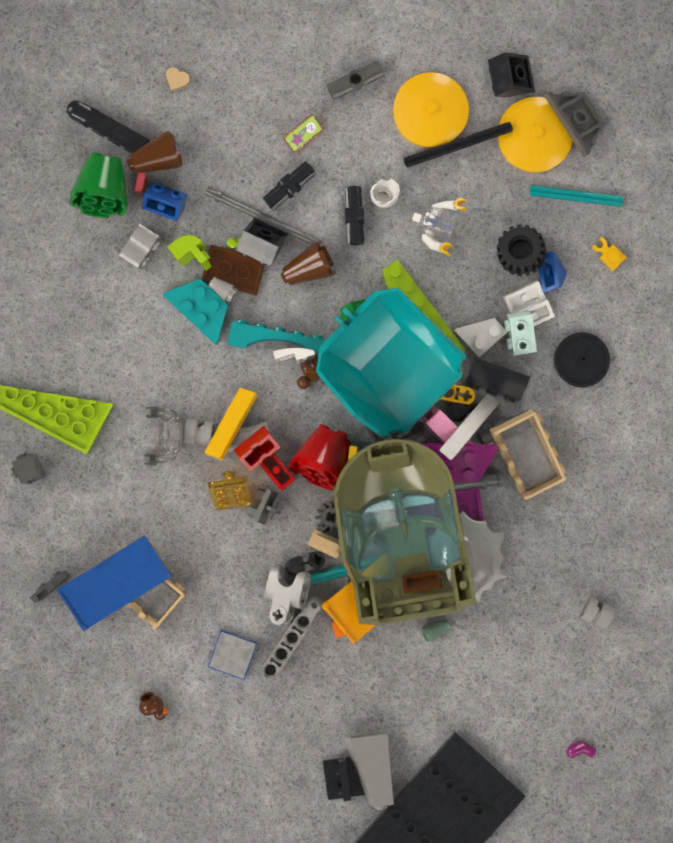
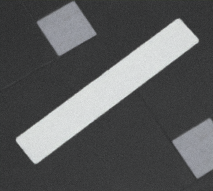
[440,394,500,460]

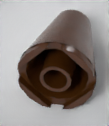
[127,131,183,173]
[281,240,336,285]

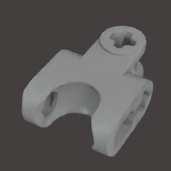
[265,564,311,625]

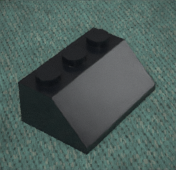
[464,358,530,403]

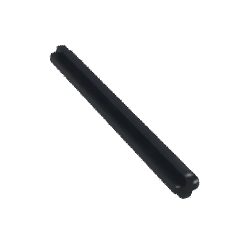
[403,122,513,168]

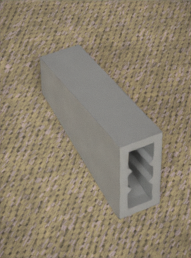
[344,732,394,810]

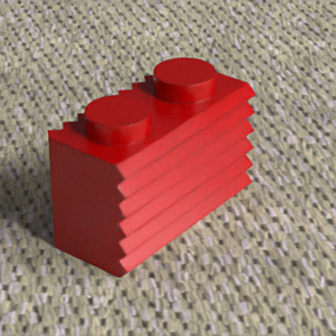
[259,453,296,491]

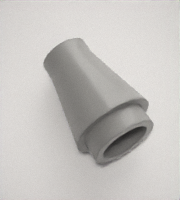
[208,277,238,302]

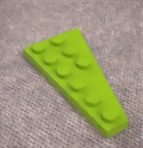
[382,259,466,352]
[0,385,115,455]

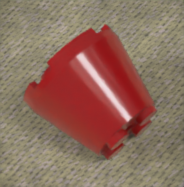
[288,424,351,491]

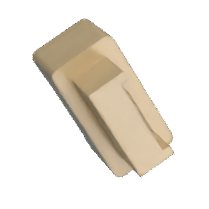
[308,529,341,558]

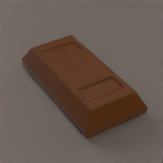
[402,570,442,593]

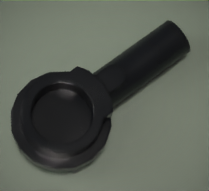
[447,402,480,422]

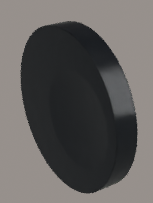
[554,332,610,388]

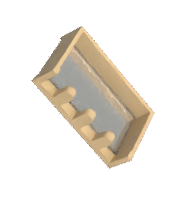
[489,409,566,500]
[125,544,186,631]

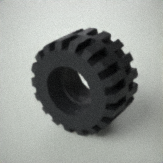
[497,224,546,277]

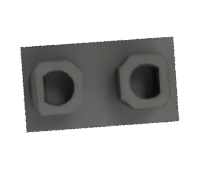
[247,488,281,525]

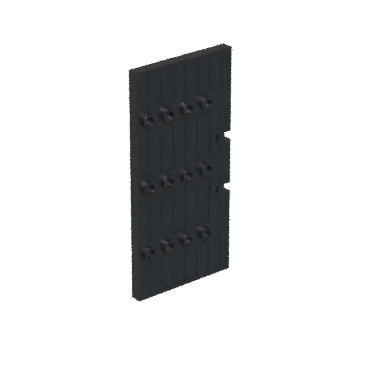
[355,731,526,843]

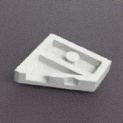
[454,318,507,358]

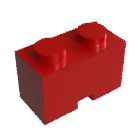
[234,426,280,472]

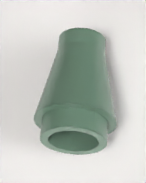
[421,619,451,642]

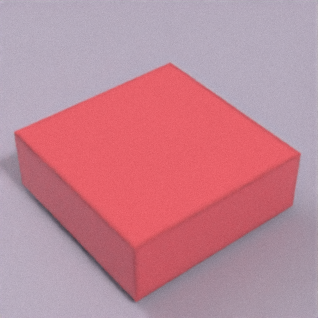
[135,173,147,195]

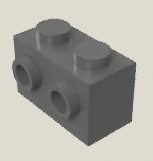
[11,453,46,485]

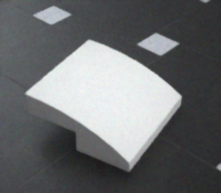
[503,280,555,326]
[273,348,315,364]

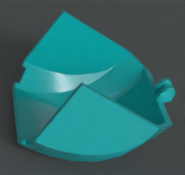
[316,288,466,439]

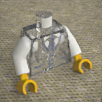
[411,198,468,257]

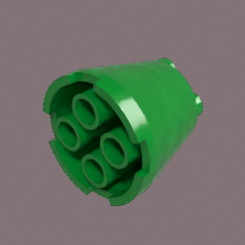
[69,152,128,219]

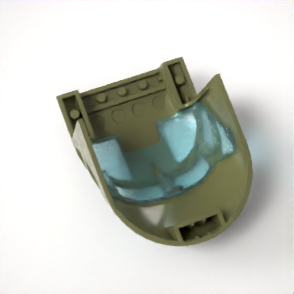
[334,439,476,626]

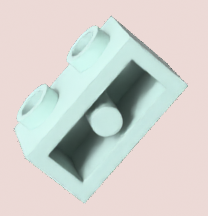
[504,311,537,355]

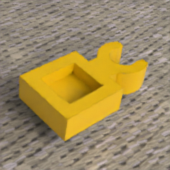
[592,237,627,272]

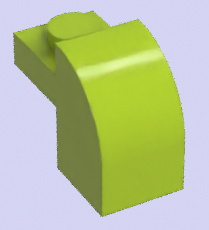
[167,235,212,271]

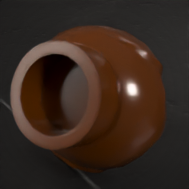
[297,358,320,389]
[139,692,168,720]

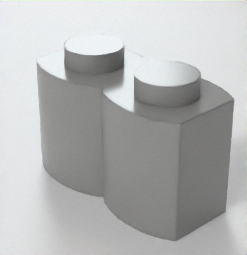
[119,224,161,269]

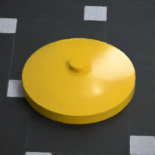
[393,72,469,148]
[497,97,573,173]

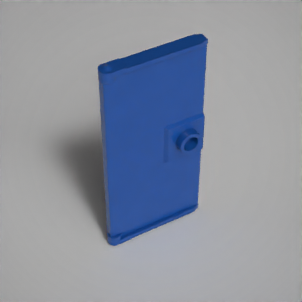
[57,535,172,631]

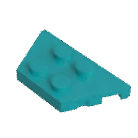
[162,279,229,345]

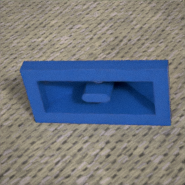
[538,251,567,293]

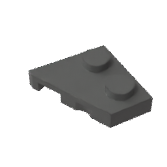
[29,570,70,603]

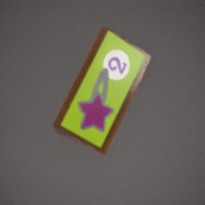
[283,114,324,154]

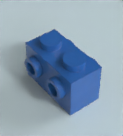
[142,182,188,221]

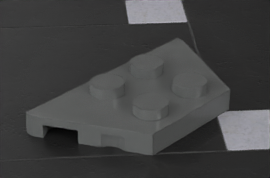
[544,92,605,157]

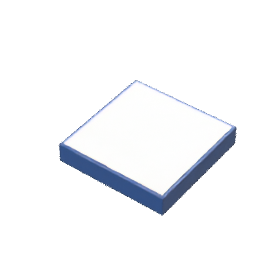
[208,630,257,680]

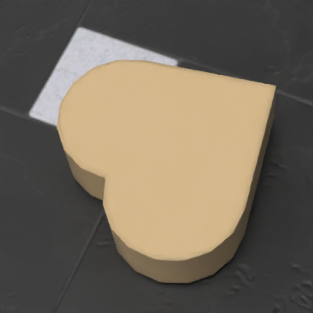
[166,67,190,92]

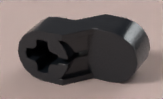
[285,551,325,576]

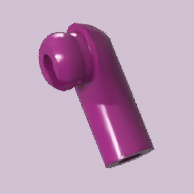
[566,741,596,758]

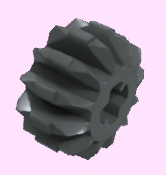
[315,501,347,534]

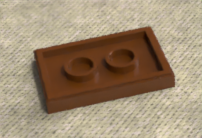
[202,245,265,296]

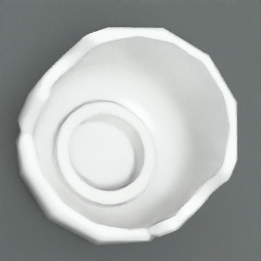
[370,179,400,208]

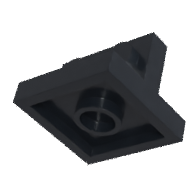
[323,756,365,801]

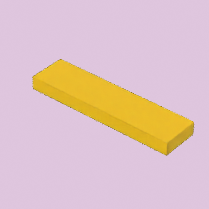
[204,388,258,460]

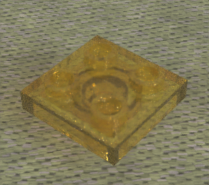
[208,471,252,510]

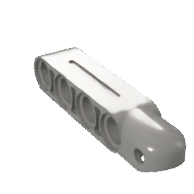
[262,595,322,679]

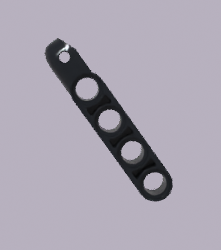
[67,100,150,153]

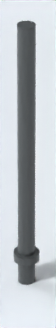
[205,188,318,245]

